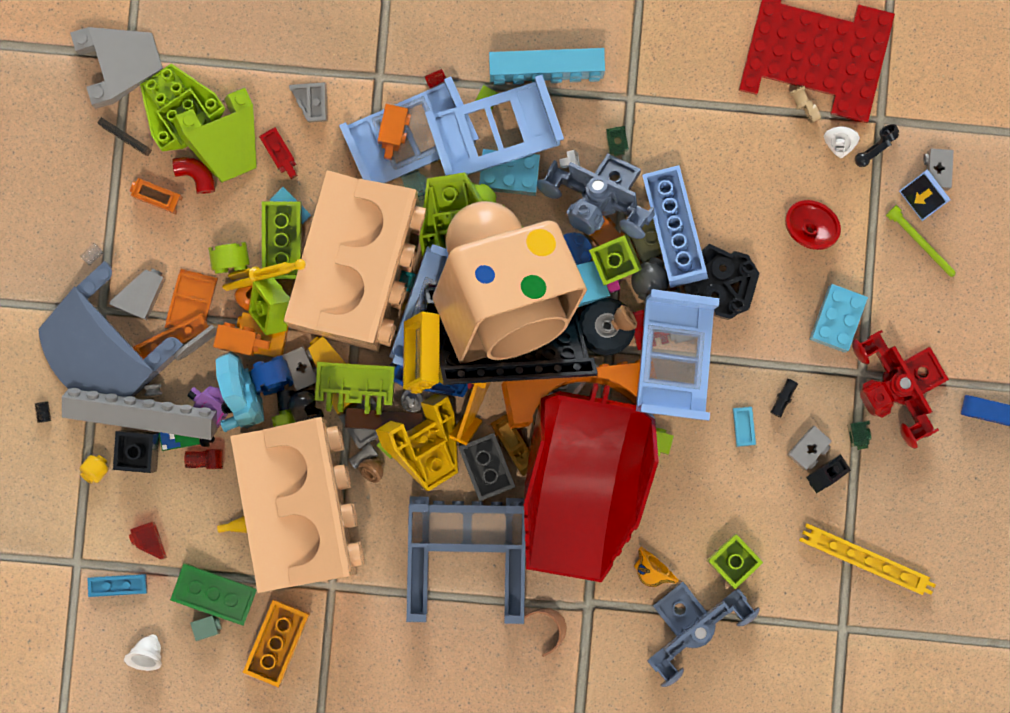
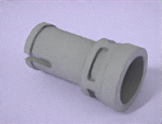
[348,442,378,469]

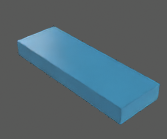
[87,574,147,597]

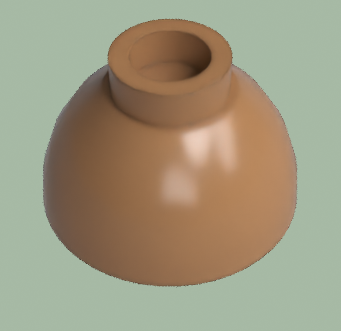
[611,305,637,331]
[358,457,384,483]

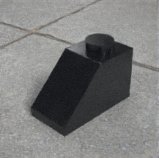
[806,454,851,493]

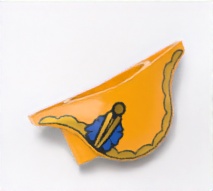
[634,546,679,587]

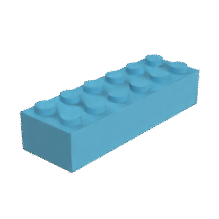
[489,48,605,85]

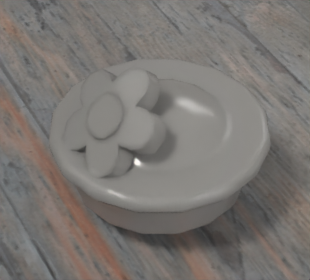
[401,390,423,412]

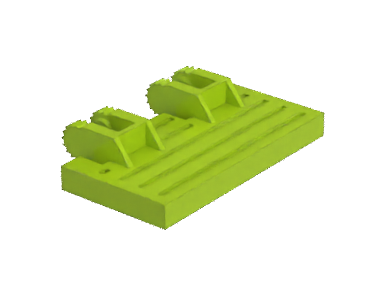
[315,362,395,415]

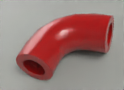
[172,157,215,194]

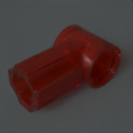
[184,449,223,469]

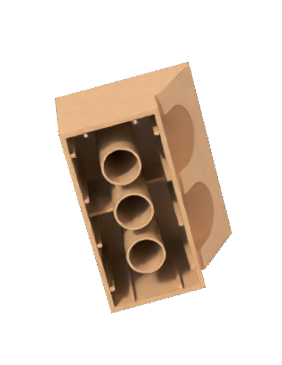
[284,170,427,353]
[230,417,365,593]

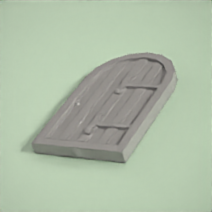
[174,325,217,360]

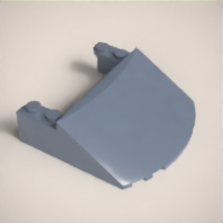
[38,261,184,397]

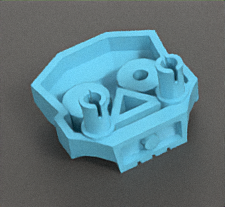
[215,352,264,432]

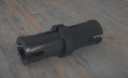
[770,378,798,418]

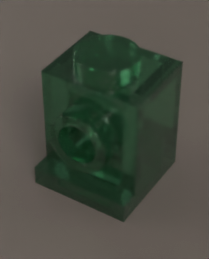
[605,126,629,157]
[847,421,871,450]

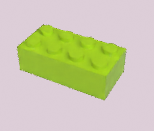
[262,201,302,279]

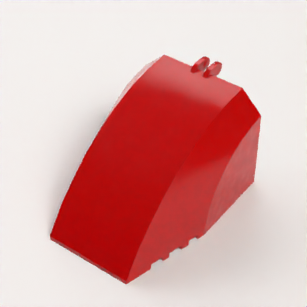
[524,382,659,583]

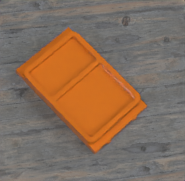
[165,269,218,329]

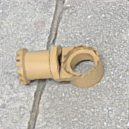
[789,86,821,123]

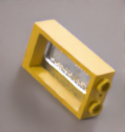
[403,312,440,394]

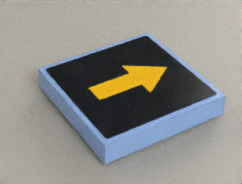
[899,169,951,221]

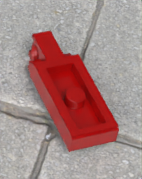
[259,127,298,180]

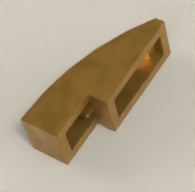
[491,414,530,477]

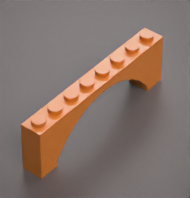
[501,359,657,429]

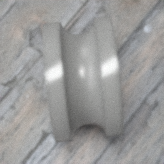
[144,384,162,396]

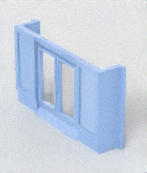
[425,75,564,175]

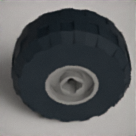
[579,298,635,356]

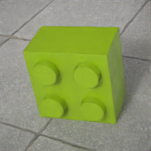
[589,234,642,286]
[248,278,290,335]
[706,534,763,589]

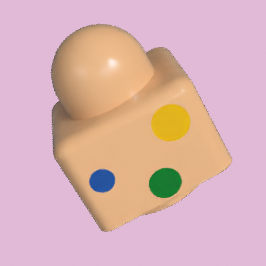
[433,201,587,364]

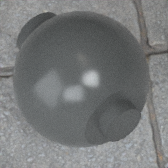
[631,257,669,301]

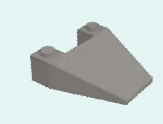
[70,27,163,109]

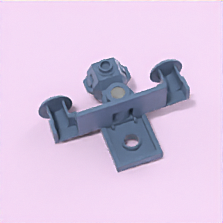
[537,153,655,239]

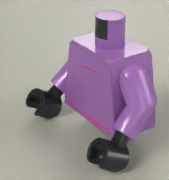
[187,386,233,447]

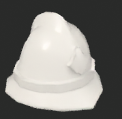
[124,635,162,671]

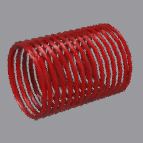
[425,69,446,89]

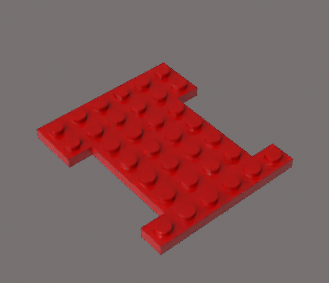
[739,0,895,123]

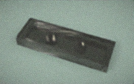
[97,117,152,156]

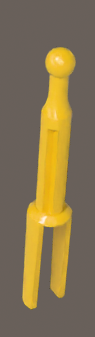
[222,259,306,291]

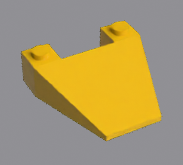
[376,394,458,491]

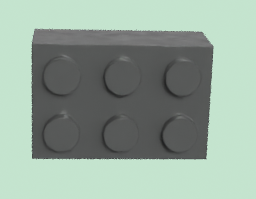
[458,433,515,502]

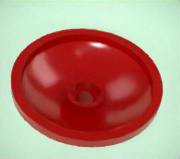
[785,200,841,250]

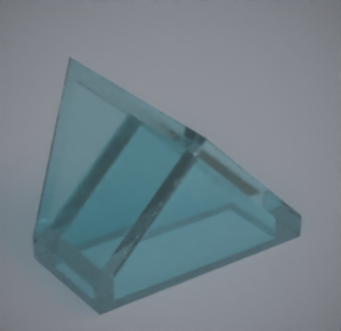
[401,170,427,201]

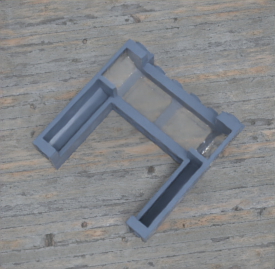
[406,496,525,624]

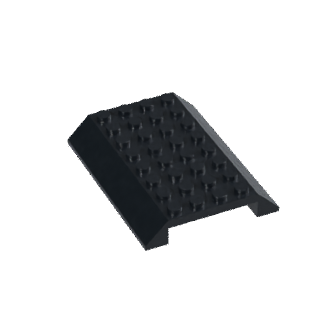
[424,287,598,385]

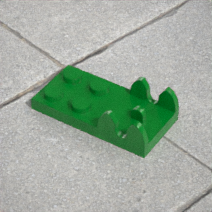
[170,563,257,626]

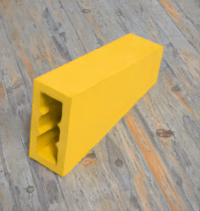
[308,336,352,414]

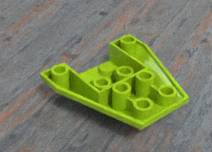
[140,64,226,151]

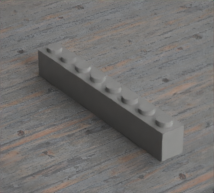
[62,388,217,440]

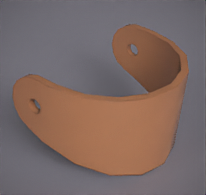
[524,608,567,657]

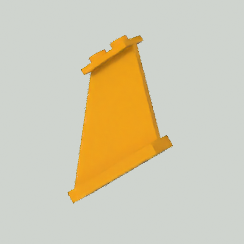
[449,382,491,445]

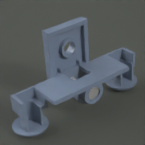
[647,582,760,687]

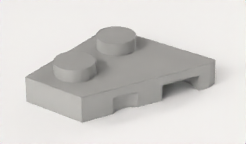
[289,82,328,123]

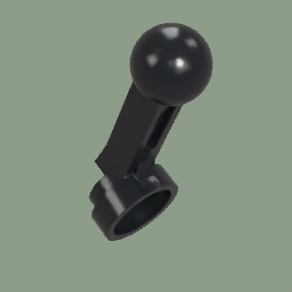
[855,124,899,168]

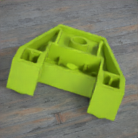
[172,88,257,183]
[419,172,483,257]

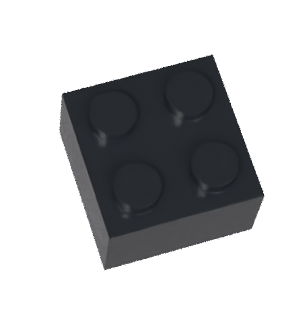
[113,430,159,473]

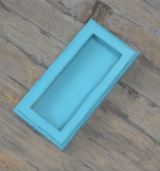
[732,407,756,447]

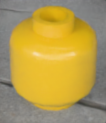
[79,455,109,484]

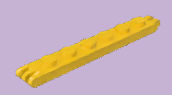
[799,523,936,595]

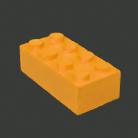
[242,599,310,688]

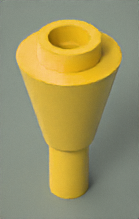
[217,516,247,533]

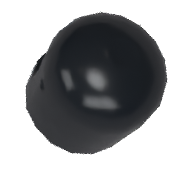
[288,391,324,422]

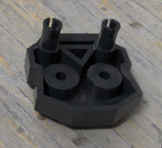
[683,244,760,320]

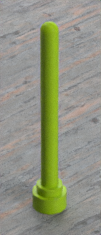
[885,205,956,277]

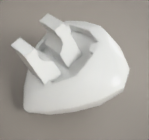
[823,126,860,158]

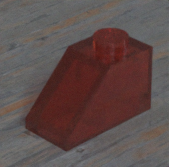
[129,522,167,560]

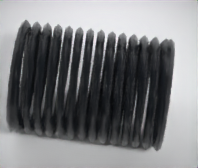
[35,402,51,423]

